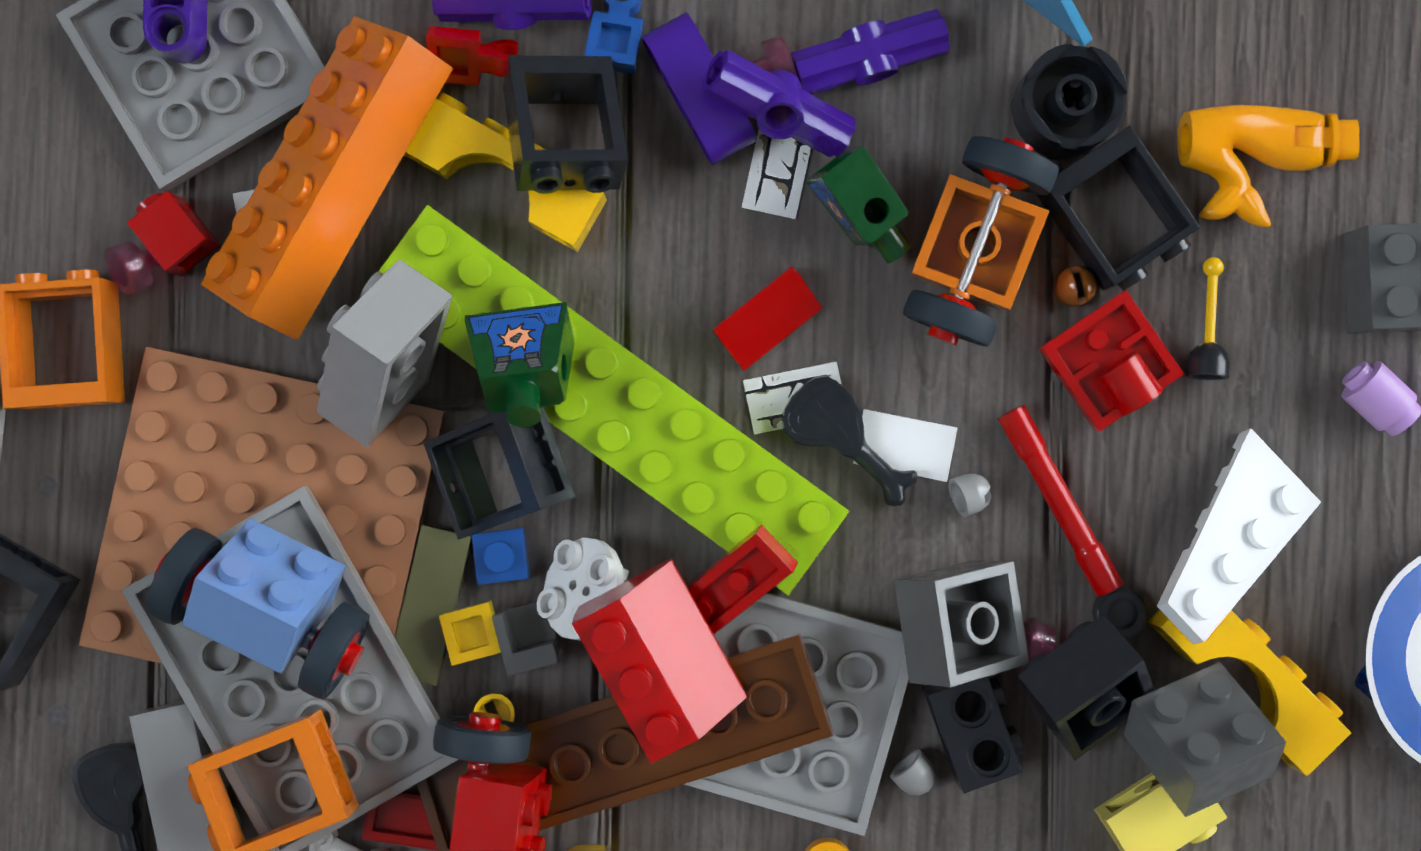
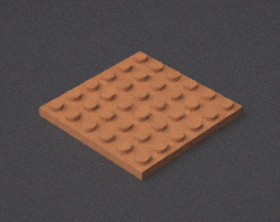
[79,347,447,664]

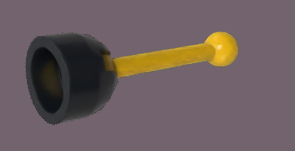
[1187,257,1230,380]

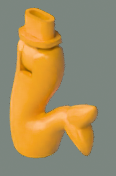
[1177,105,1359,228]

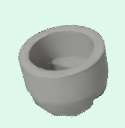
[949,473,992,517]
[890,749,935,796]

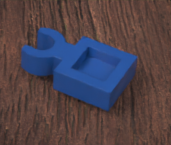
[584,0,643,74]

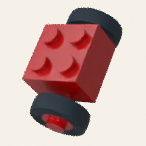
[433,712,552,851]

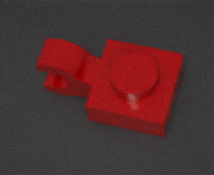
[426,26,518,86]

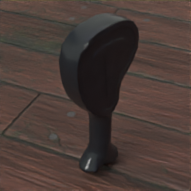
[782,376,917,506]
[72,743,144,851]

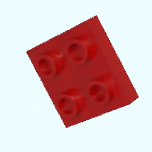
[1038,290,1184,432]

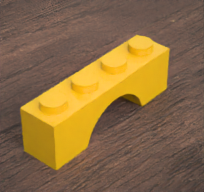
[403,92,607,253]
[1147,609,1351,776]

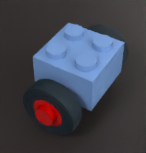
[146,518,370,700]

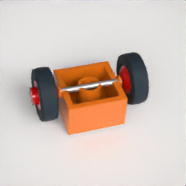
[903,136,1059,347]

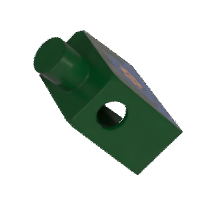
[805,145,912,264]
[465,302,575,428]

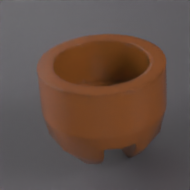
[1053,266,1097,307]

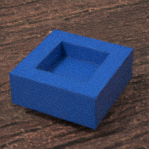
[472,527,530,585]

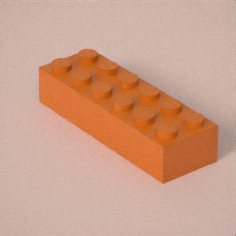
[201,16,453,341]

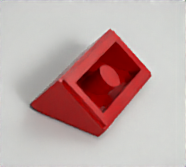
[712,266,823,371]

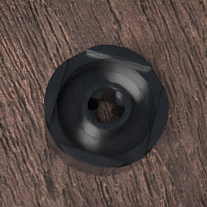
[1010,44,1127,160]

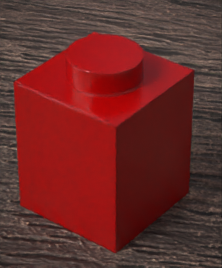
[127,191,221,277]

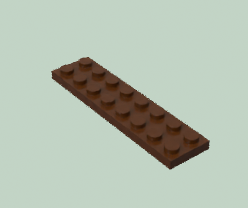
[417,633,834,851]

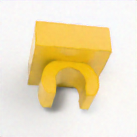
[439,601,501,666]

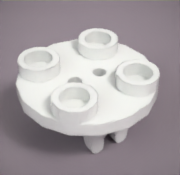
[537,538,629,641]

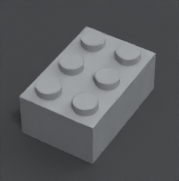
[317,259,453,448]

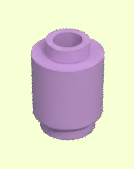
[1341,361,1421,436]

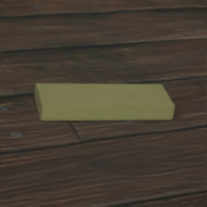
[395,524,472,686]

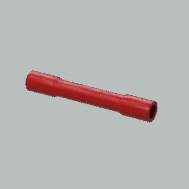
[997,404,1124,597]

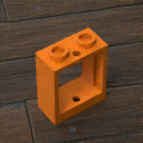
[0,270,126,410]
[187,709,360,851]

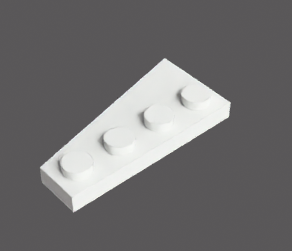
[1157,428,1321,644]

